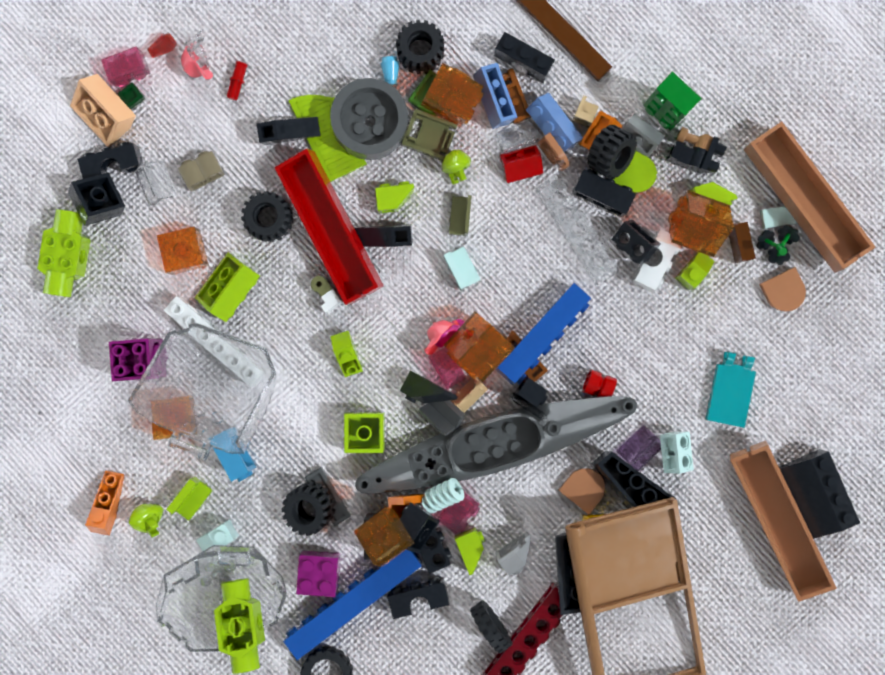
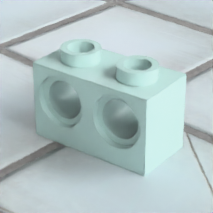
[660,432,694,474]

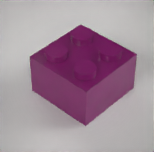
[296,550,341,597]

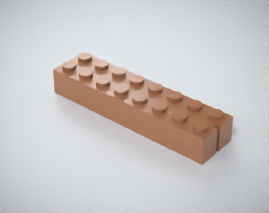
[743,121,876,273]
[729,440,837,602]

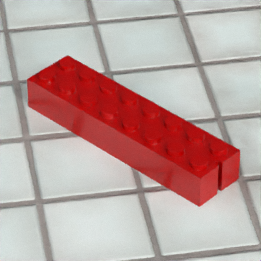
[274,148,384,305]

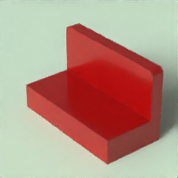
[500,145,543,183]

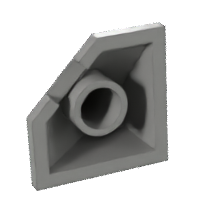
[495,531,531,576]

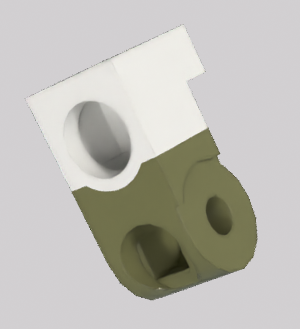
[311,276,343,314]

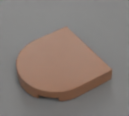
[537,133,569,171]
[759,267,806,312]
[558,468,605,515]

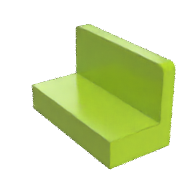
[166,476,212,520]

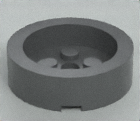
[330,78,408,160]

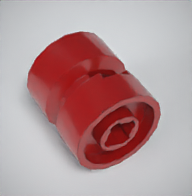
[582,369,617,398]

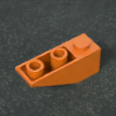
[85,470,125,536]

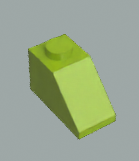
[675,249,715,290]
[455,527,485,575]

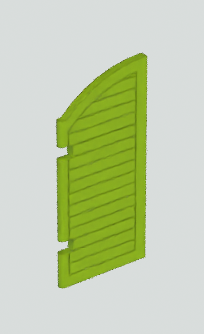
[288,95,367,182]

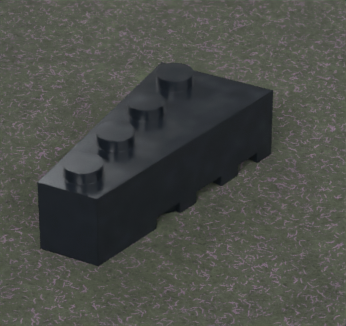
[591,451,676,508]

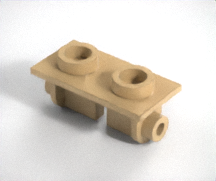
[450,376,488,413]

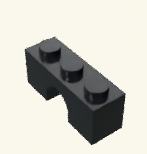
[494,32,555,83]
[77,142,145,179]
[387,577,450,619]

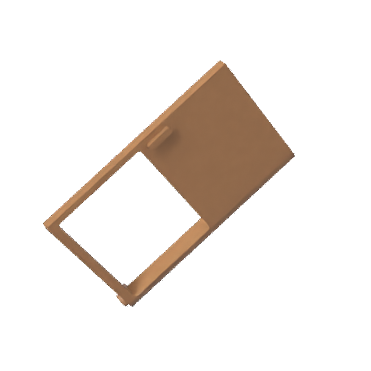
[565,497,706,675]

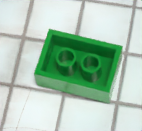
[643,71,702,131]

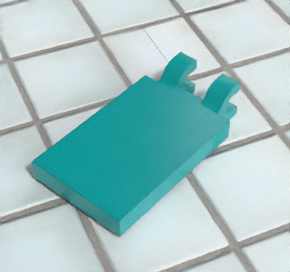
[705,352,756,428]

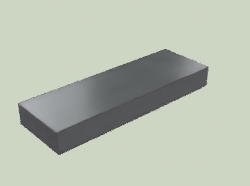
[305,467,351,526]

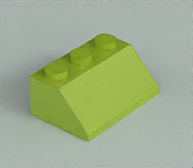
[194,252,260,322]

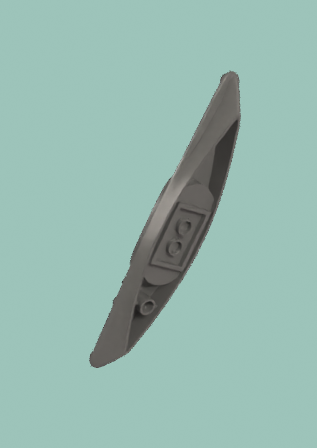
[355,396,637,493]

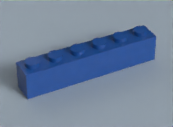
[495,283,591,385]

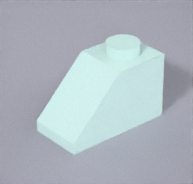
[196,519,239,556]

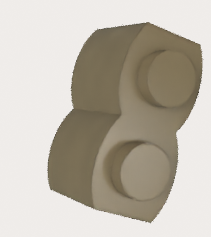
[178,151,225,192]

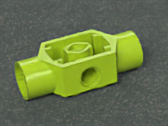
[37,209,91,298]
[214,578,265,674]

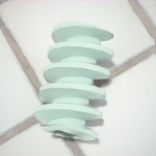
[422,478,464,514]

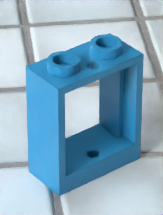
[209,428,257,482]

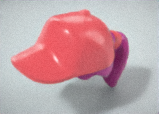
[424,319,476,355]

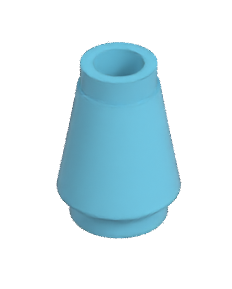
[380,56,399,85]

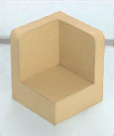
[572,95,598,128]

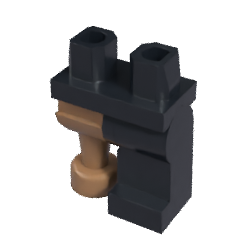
[667,126,727,174]

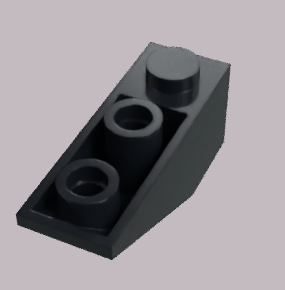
[256,117,321,145]
[355,224,413,247]

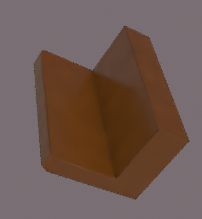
[727,222,756,264]

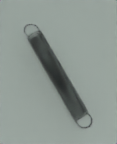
[507,392,547,419]

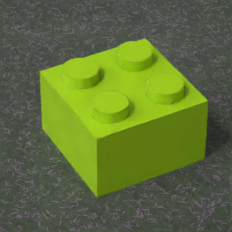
[344,412,385,453]

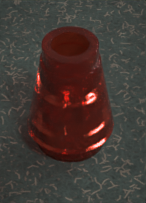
[147,32,178,58]

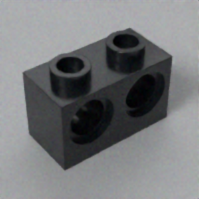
[611,220,661,264]
[514,377,548,407]
[420,528,453,574]

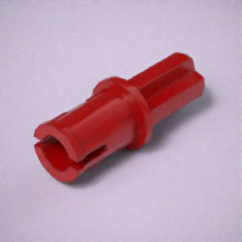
[227,61,248,101]

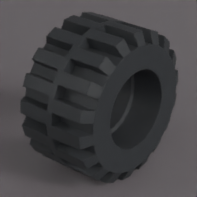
[396,19,444,75]
[587,125,637,179]
[241,191,293,242]
[282,482,336,536]

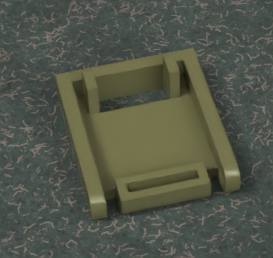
[402,109,458,161]

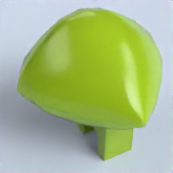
[441,150,471,185]
[129,504,164,537]

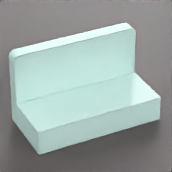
[443,247,480,290]

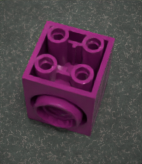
[109,338,166,381]

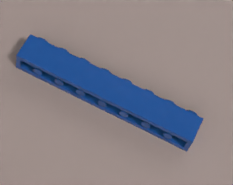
[283,546,422,660]

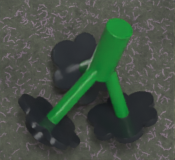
[756,225,800,265]

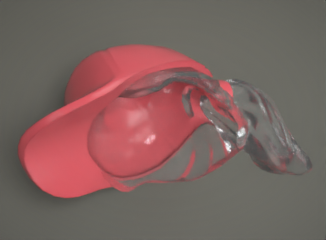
[181,30,213,80]

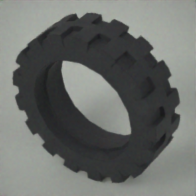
[470,600,513,654]
[300,646,353,675]

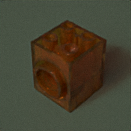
[420,63,484,128]
[668,190,734,257]
[444,312,515,382]

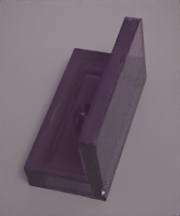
[617,425,661,471]

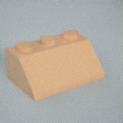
[70,74,136,147]

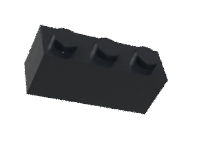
[572,169,636,217]

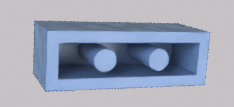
[473,63,517,129]
[526,93,583,153]

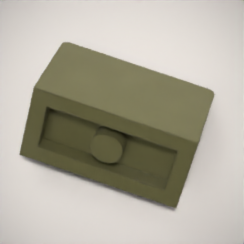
[449,195,472,236]

